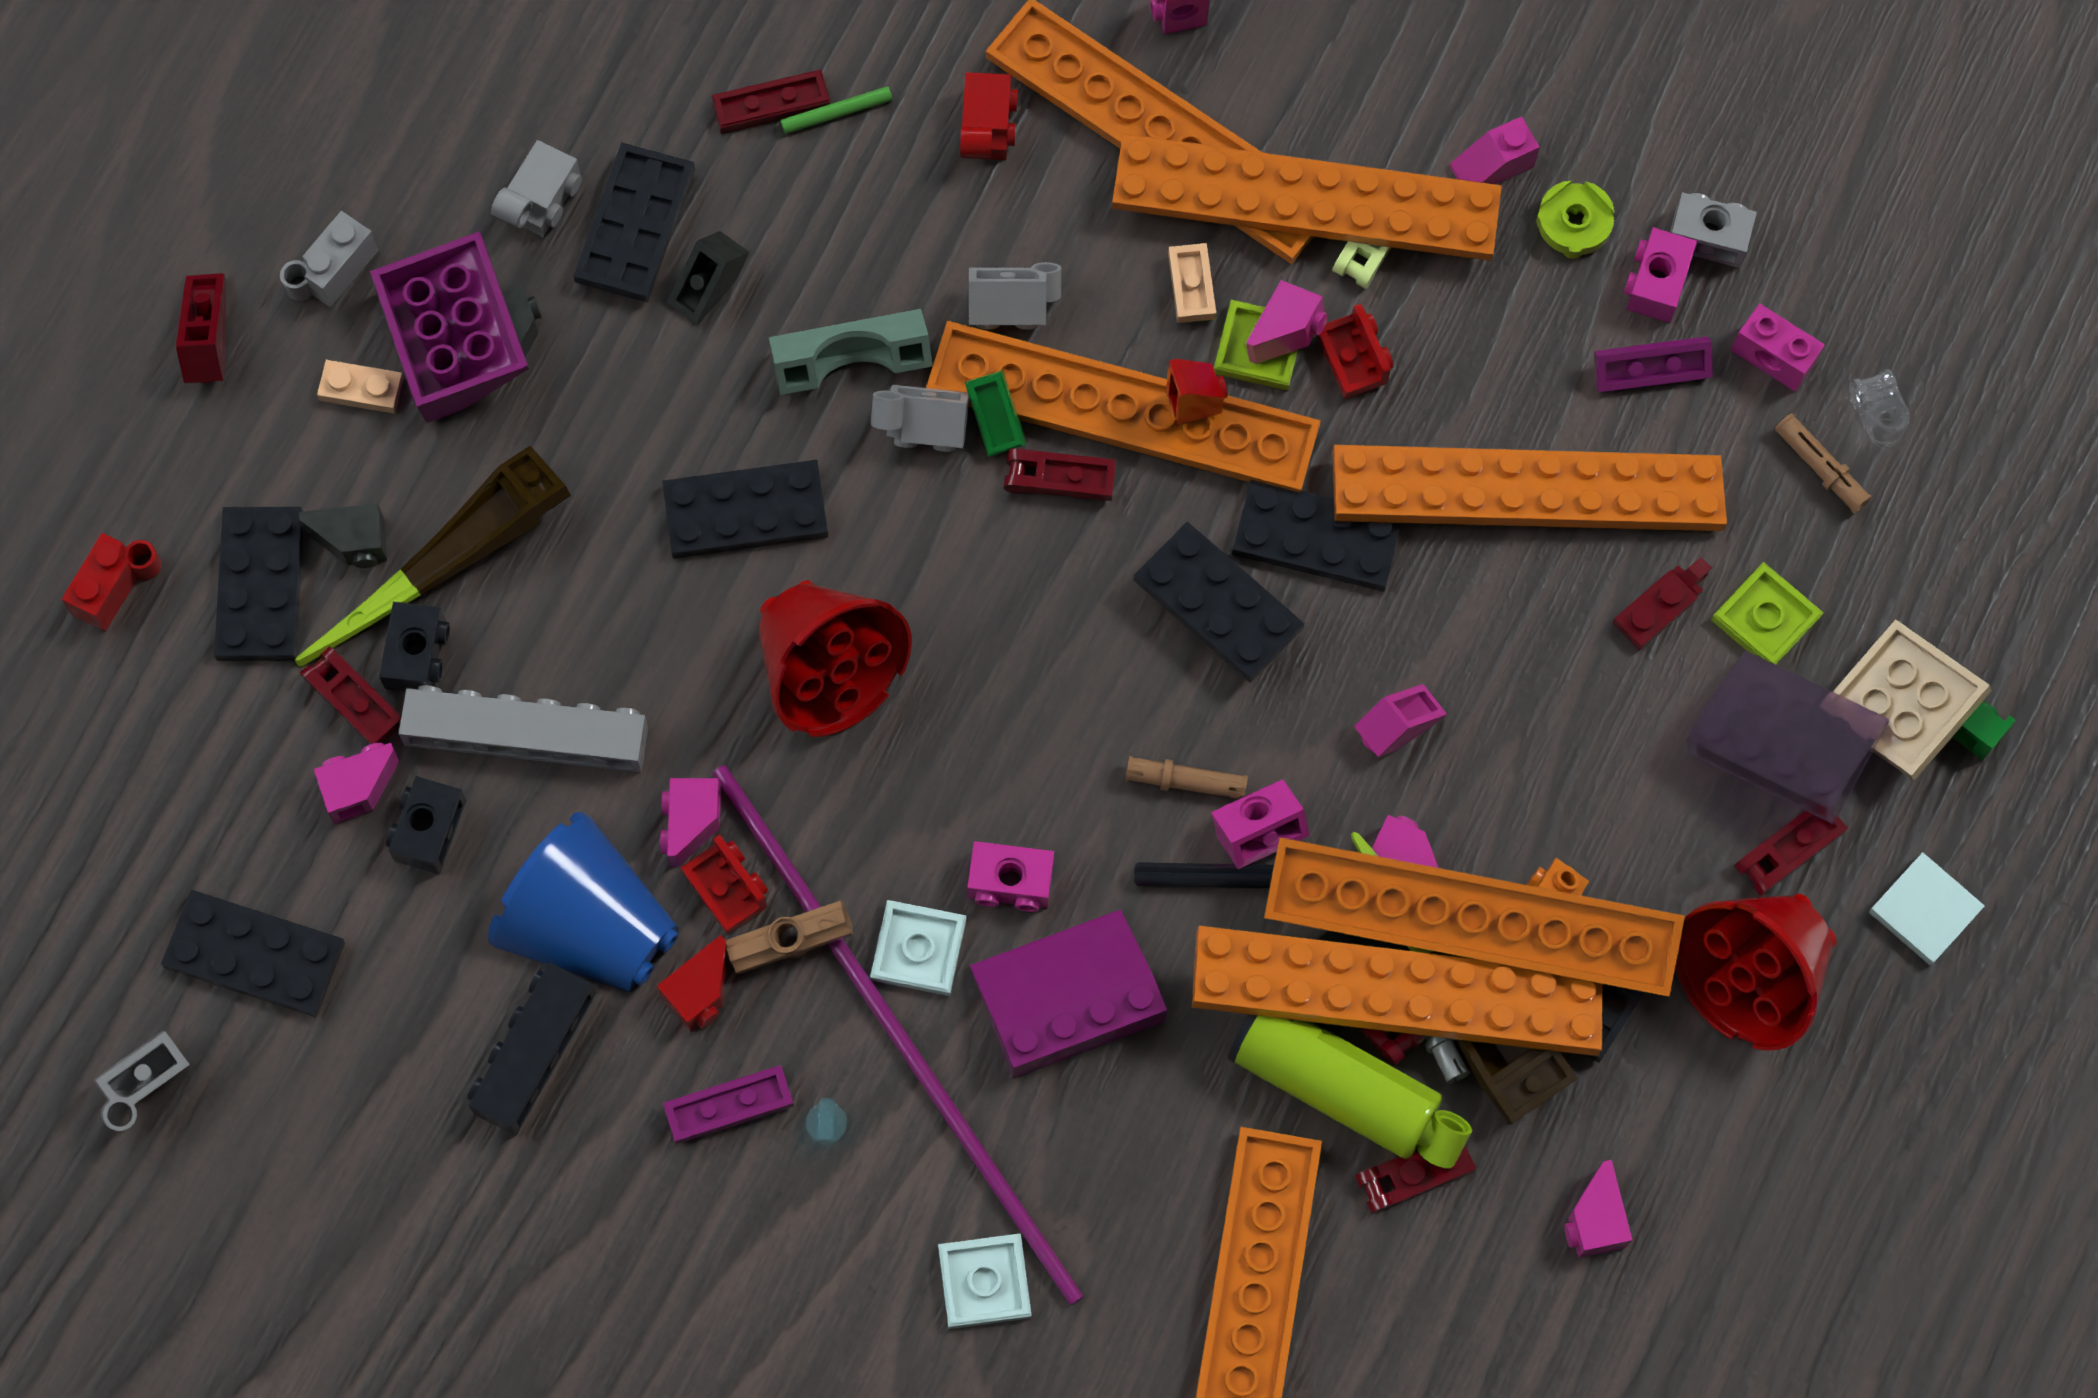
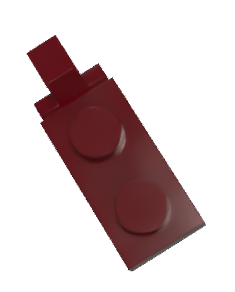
[1612,557,1712,651]

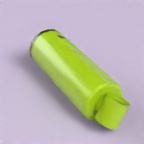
[1228,1015,1472,1168]

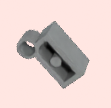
[491,140,582,237]
[280,211,378,308]
[969,262,1062,330]
[871,385,969,452]
[93,1031,190,1131]

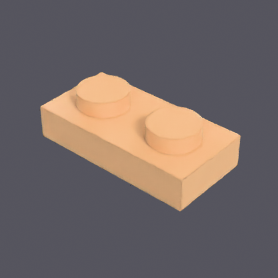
[1168,243,1216,323]
[317,360,404,414]

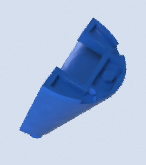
[488,812,679,992]

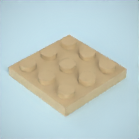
[1819,619,1992,781]

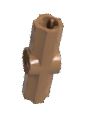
[726,900,853,974]

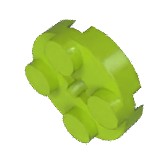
[1536,181,1614,259]

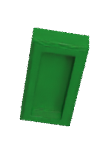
[964,370,1027,457]

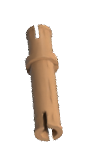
[1774,413,1872,514]
[1125,756,1248,799]

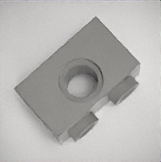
[1670,192,1757,268]

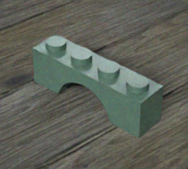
[769,309,933,395]

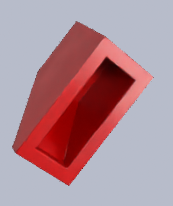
[1166,359,1228,426]
[657,935,728,1032]

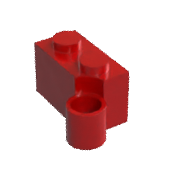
[960,72,1018,160]
[61,533,162,632]

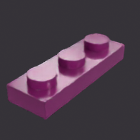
[1594,336,1713,392]
[663,1065,794,1145]

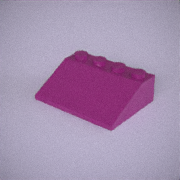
[370,231,529,423]
[970,909,1167,1079]

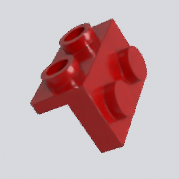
[1315,303,1393,399]
[680,834,768,935]

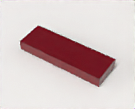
[711,69,831,134]

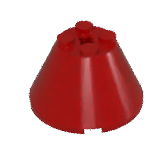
[759,580,912,737]
[1675,894,1837,1051]

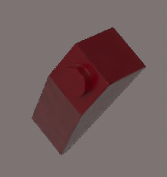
[176,273,226,383]

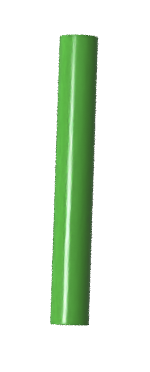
[780,86,893,134]

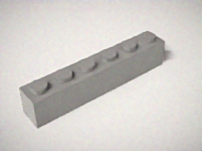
[399,685,648,773]

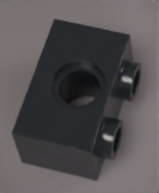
[379,601,450,692]
[386,776,467,875]

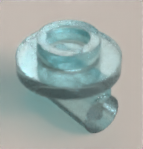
[806,1098,847,1144]

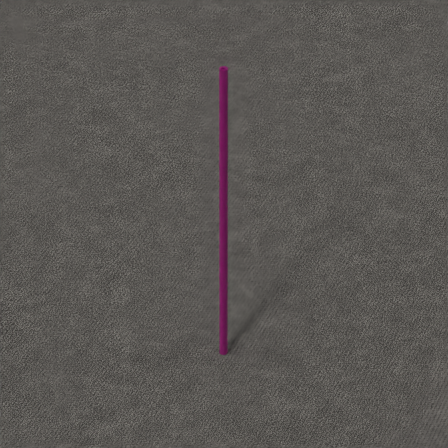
[713,765,1084,1306]

